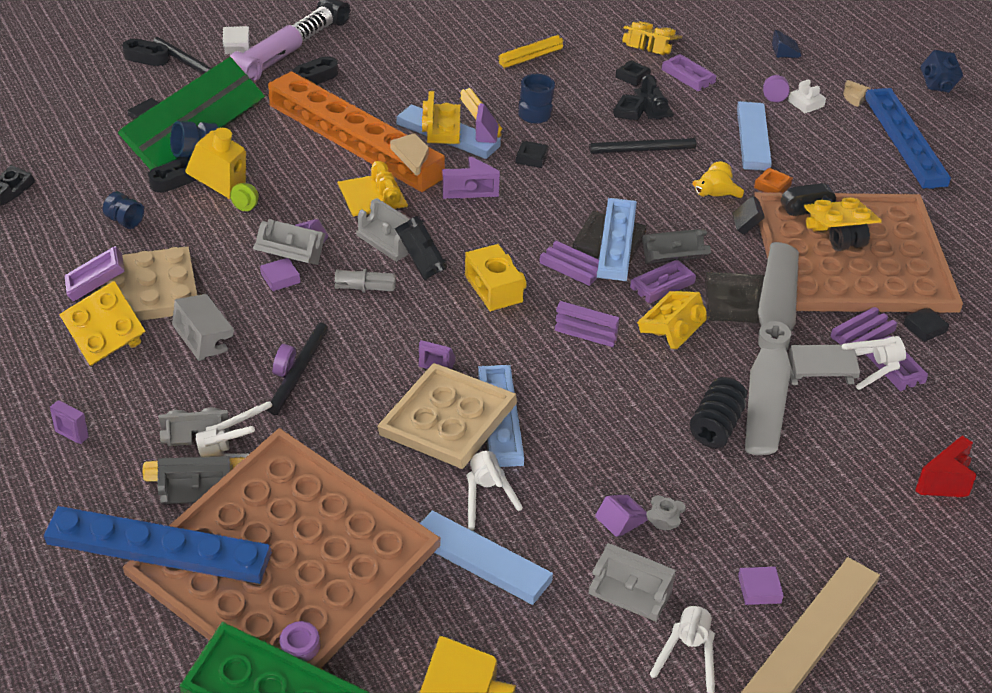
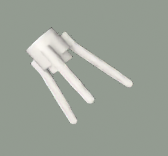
[841,336,906,390]
[196,402,272,458]
[466,451,523,531]
[650,606,715,693]

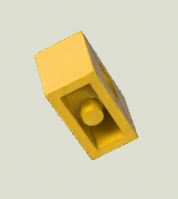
[465,244,526,311]

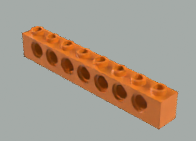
[268,71,445,192]

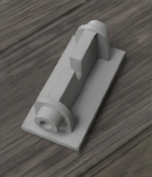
[158,407,230,447]

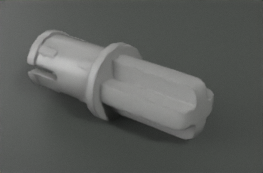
[335,269,396,293]

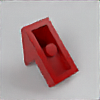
[915,436,976,497]

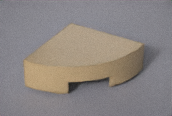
[843,80,870,107]

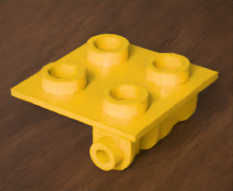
[622,21,682,55]
[337,161,408,216]
[804,198,882,231]
[59,281,146,366]

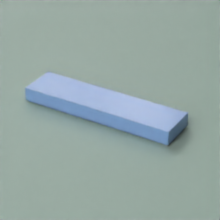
[737,101,771,171]
[397,104,501,159]
[597,198,637,281]
[478,365,524,467]
[420,510,553,605]

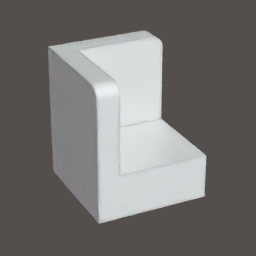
[223,26,250,54]

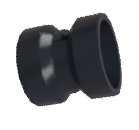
[829,224,870,252]

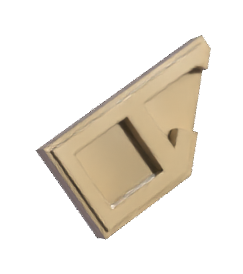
[390,133,429,175]

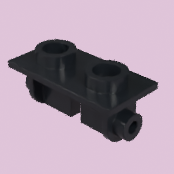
[634,74,674,119]
[394,215,447,280]

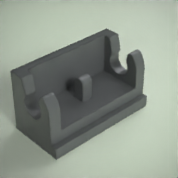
[642,229,711,264]
[157,456,233,504]

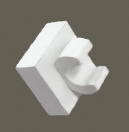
[788,79,826,113]

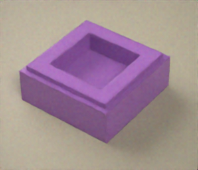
[260,258,300,291]
[50,400,89,444]
[738,567,783,605]

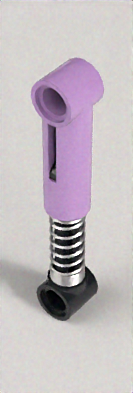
[230,0,351,83]

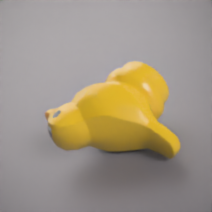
[692,162,744,198]

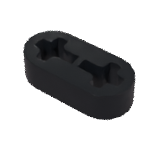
[122,39,170,66]
[294,56,338,85]
[148,157,197,193]
[781,183,836,216]

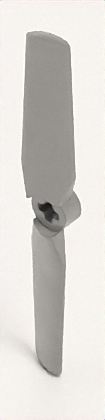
[745,242,799,455]

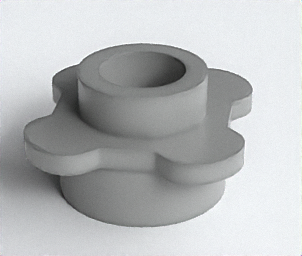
[646,495,685,530]

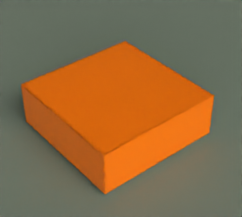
[754,168,793,193]

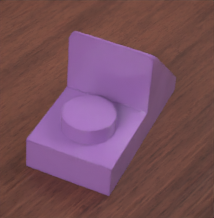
[442,156,500,199]

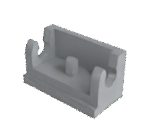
[356,198,410,262]
[253,219,326,265]
[172,294,234,361]
[788,345,860,385]
[589,543,676,622]

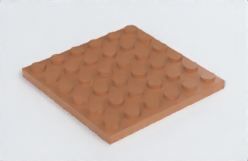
[754,192,963,313]
[123,428,441,669]

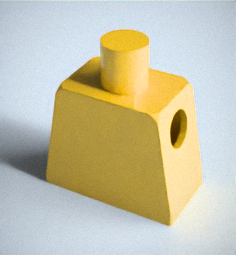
[185,128,246,199]
[420,636,516,693]

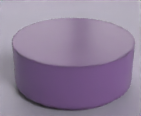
[763,75,790,102]
[272,344,296,378]
[280,621,320,662]

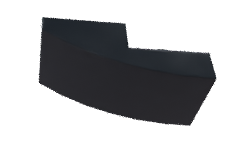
[0,165,35,206]

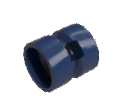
[518,74,555,123]
[170,121,218,158]

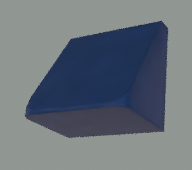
[772,30,801,58]

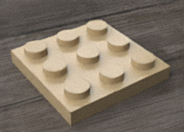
[101,246,197,321]
[377,363,517,469]

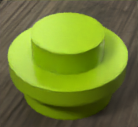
[230,183,259,211]

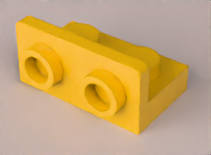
[422,91,460,144]
[637,291,707,349]

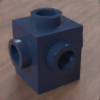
[920,50,963,93]

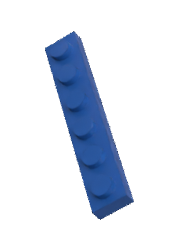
[865,88,951,189]
[43,506,272,584]

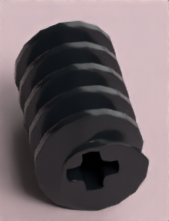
[690,377,747,449]

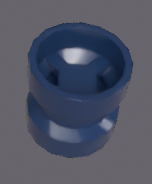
[103,191,145,229]

